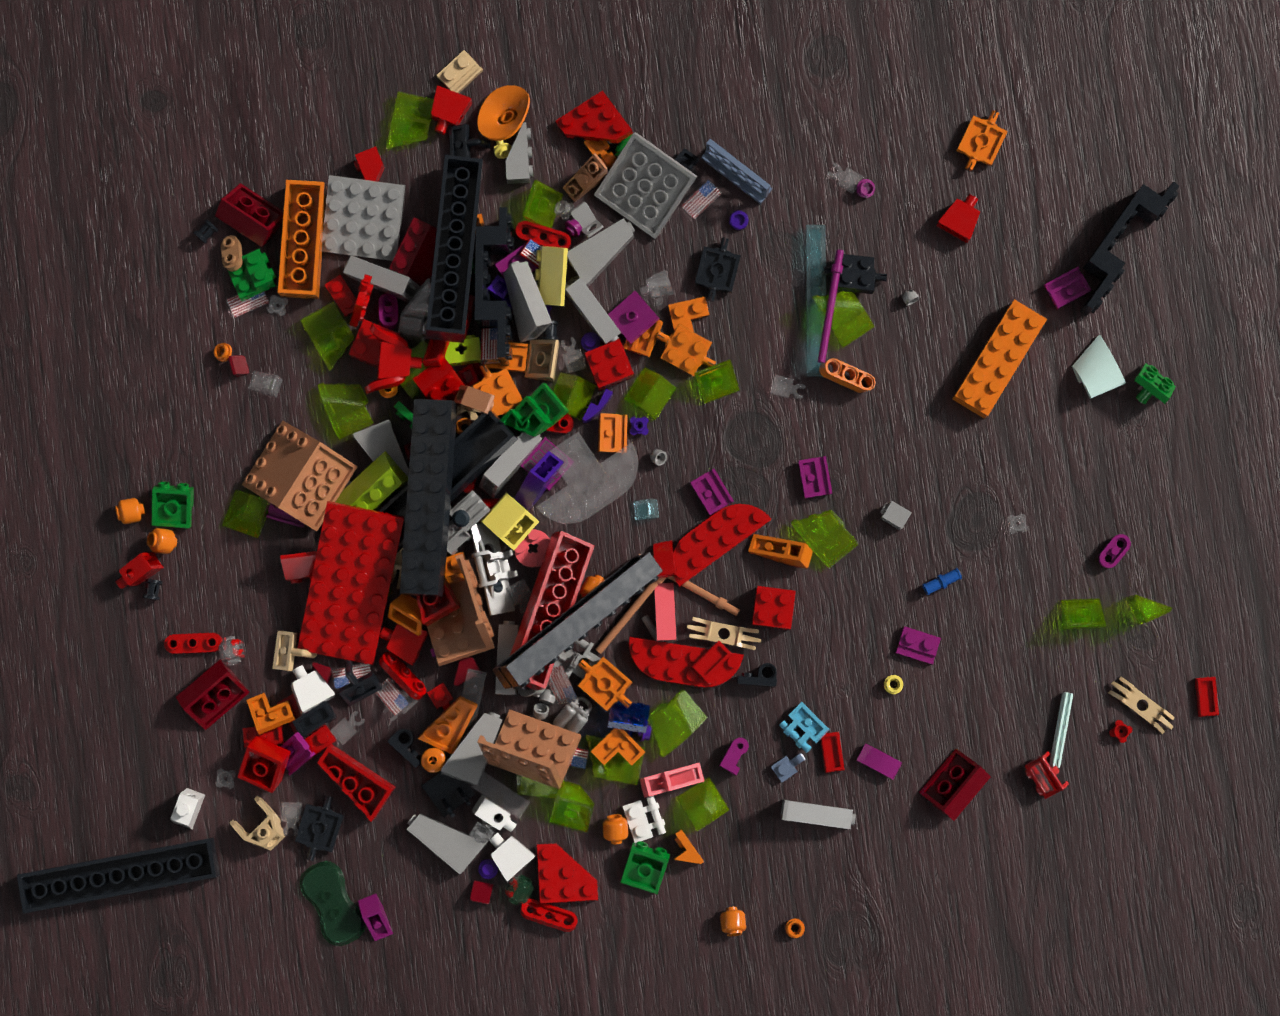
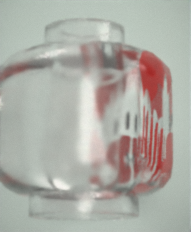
[218,636,245,666]

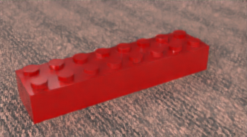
[510,531,594,691]

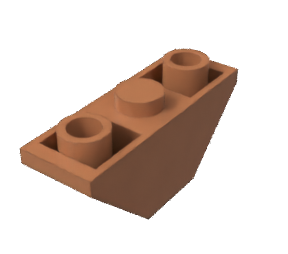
[563,153,608,202]
[454,385,495,414]

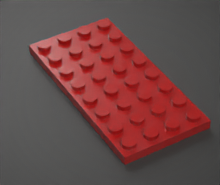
[297,501,404,665]

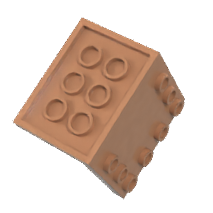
[242,421,358,531]
[427,554,495,666]
[477,710,581,789]

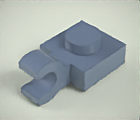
[771,753,805,782]

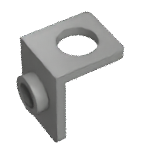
[570,202,603,238]

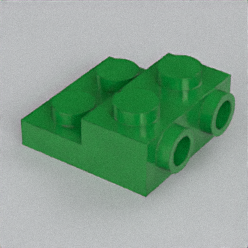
[228,249,277,301]
[152,482,194,528]
[620,841,670,894]

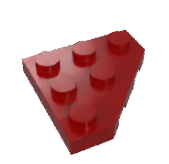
[555,90,633,144]
[536,843,598,904]

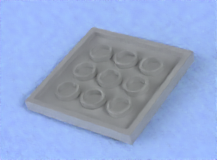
[594,132,697,239]
[322,175,405,261]

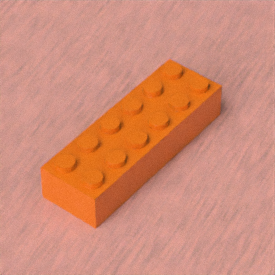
[278,180,327,299]
[952,299,1047,419]

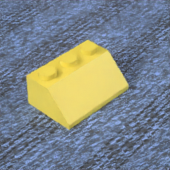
[535,246,568,306]

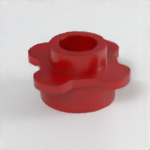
[1109,720,1132,743]

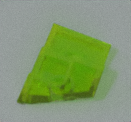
[386,91,434,149]
[812,291,875,348]
[300,302,354,371]
[318,383,374,440]
[791,510,858,569]
[649,690,708,757]
[585,735,646,785]

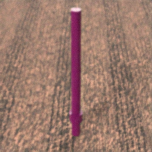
[817,250,844,363]

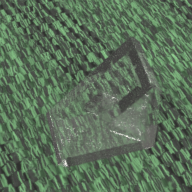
[248,371,282,398]

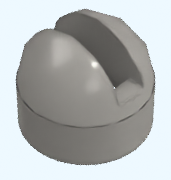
[902,290,919,306]
[650,449,667,466]
[539,689,556,705]
[533,703,549,720]

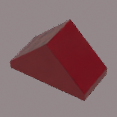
[454,656,482,686]

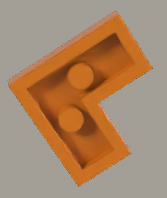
[668,297,709,332]
[247,693,295,735]
[591,724,645,766]

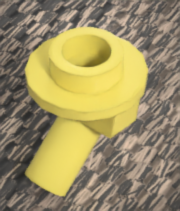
[494,140,512,159]

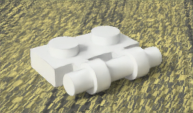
[623,796,666,843]

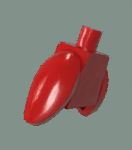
[365,323,422,395]

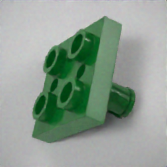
[1134,363,1176,404]

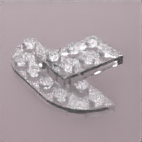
[536,432,638,524]

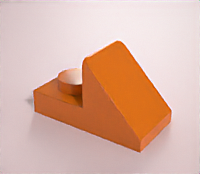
[674,829,704,864]

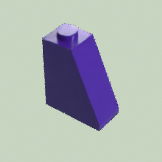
[514,451,564,510]

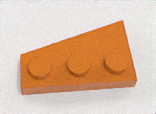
[418,696,478,754]

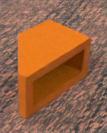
[388,594,422,636]

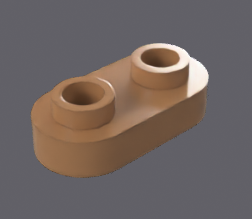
[221,235,243,272]

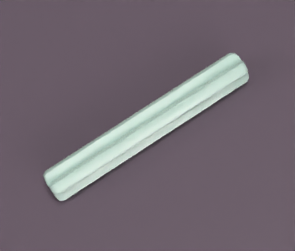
[1049,692,1073,768]

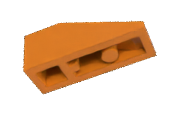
[748,534,813,569]

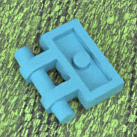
[779,702,830,753]

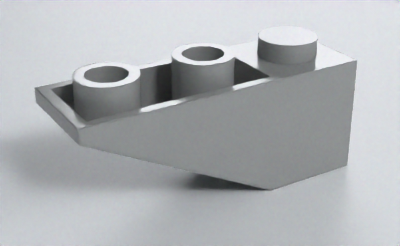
[505,122,533,184]

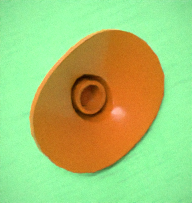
[477,85,530,141]

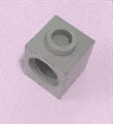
[880,501,912,530]

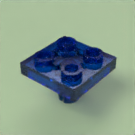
[608,701,650,738]

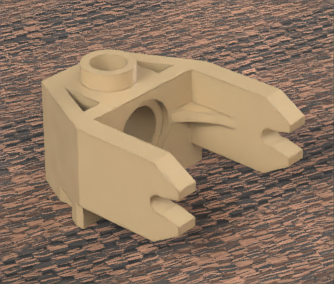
[229,795,285,851]

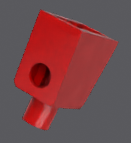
[431,85,472,135]
[936,194,980,243]
[115,552,164,589]
[379,624,429,666]

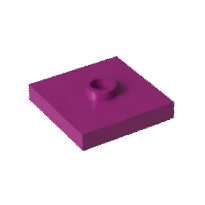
[608,291,660,344]

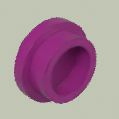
[856,179,875,198]
[565,219,582,237]

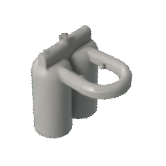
[553,696,592,733]

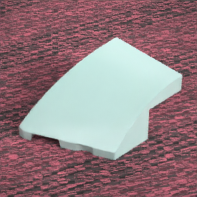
[1072,335,1126,399]

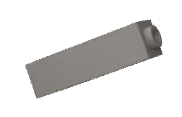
[567,218,635,287]
[343,255,422,305]
[503,261,552,342]
[565,276,621,344]
[353,420,409,492]
[479,432,542,498]
[495,621,519,695]
[441,712,502,787]
[780,799,856,829]
[407,814,486,874]

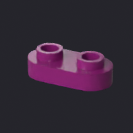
[378,293,398,330]
[1098,534,1131,568]

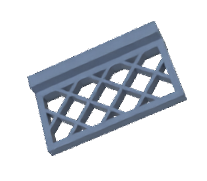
[701,139,773,205]

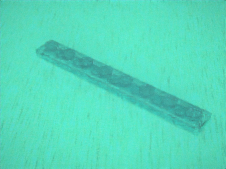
[806,225,826,376]

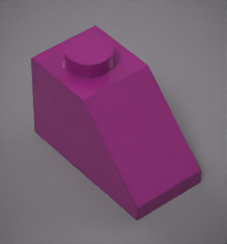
[358,894,393,941]

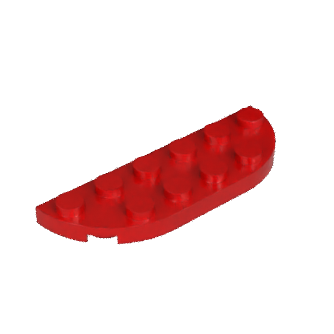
[673,504,772,587]
[629,637,744,688]

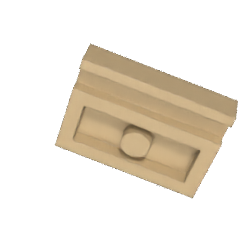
[437,50,483,93]

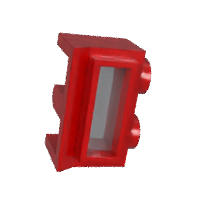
[1025,751,1069,799]

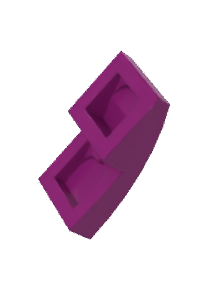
[857,743,902,780]

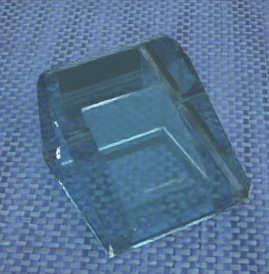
[634,499,659,520]

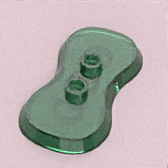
[300,861,366,946]

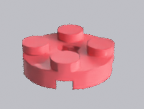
[514,529,550,568]

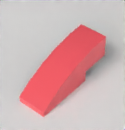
[654,583,676,641]
[639,763,704,798]

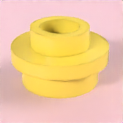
[884,675,903,694]

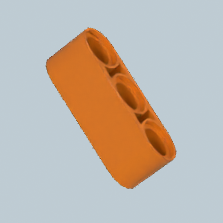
[819,358,876,393]

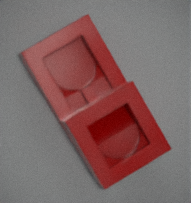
[653,540,677,579]

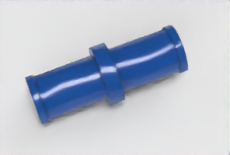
[922,568,962,595]

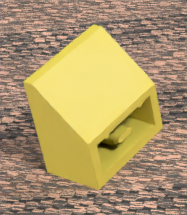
[481,492,539,550]

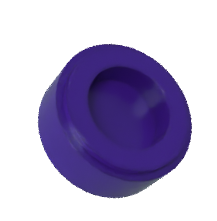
[729,211,749,230]

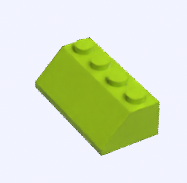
[335,451,408,511]

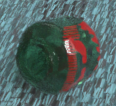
[505,875,534,905]

